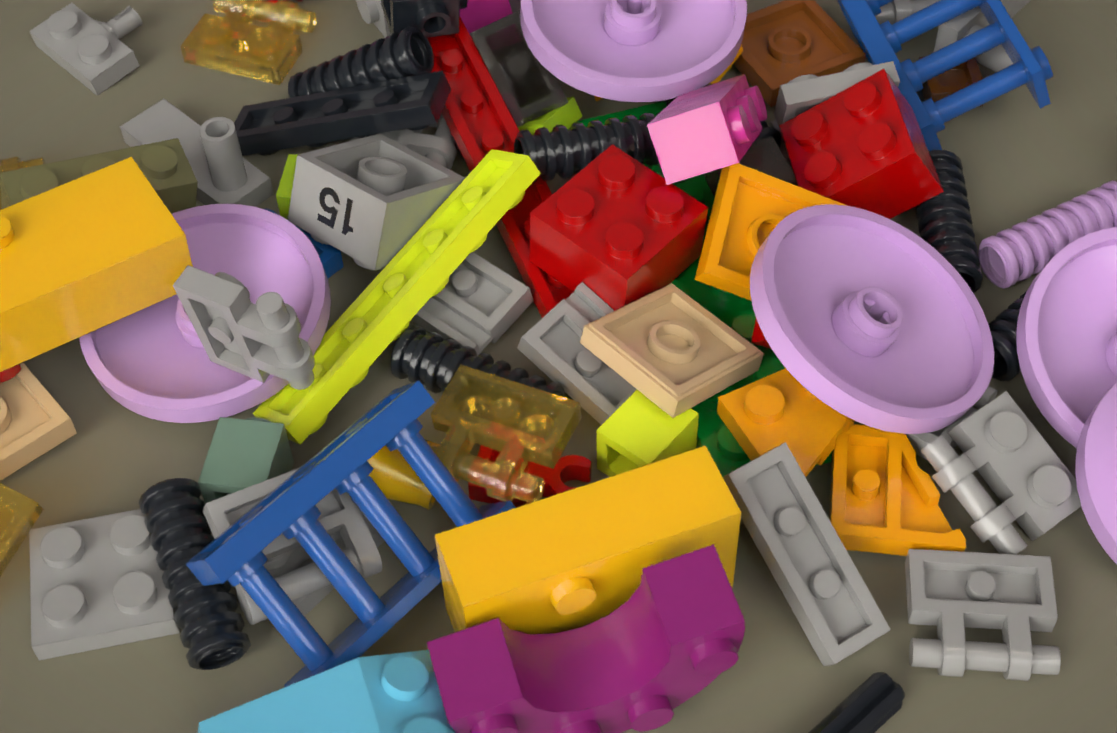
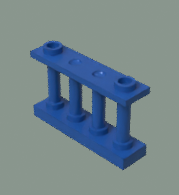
[837,0,1053,151]
[185,380,516,687]

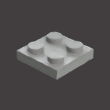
[29,509,180,660]

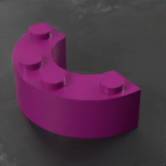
[427,544,745,733]

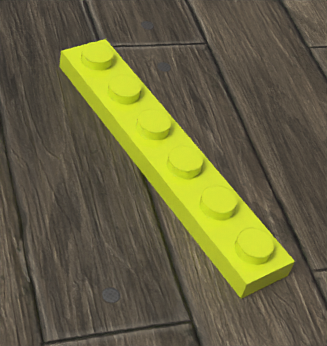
[253,149,541,445]

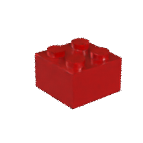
[780,69,944,219]
[529,144,708,311]

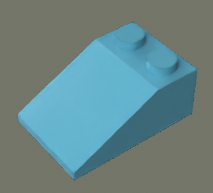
[197,650,456,733]

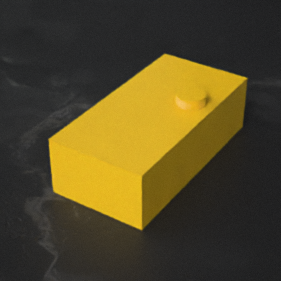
[0,157,193,372]
[435,445,741,634]

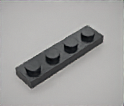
[234,70,451,156]

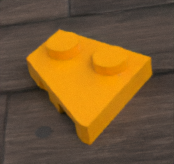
[829,424,966,556]

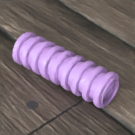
[978,181,1117,289]

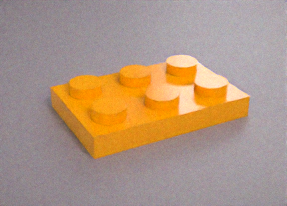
[695,163,847,301]

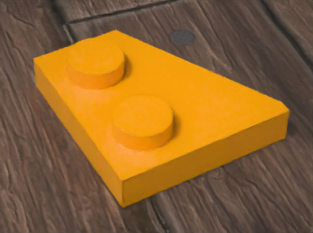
[717,368,855,477]

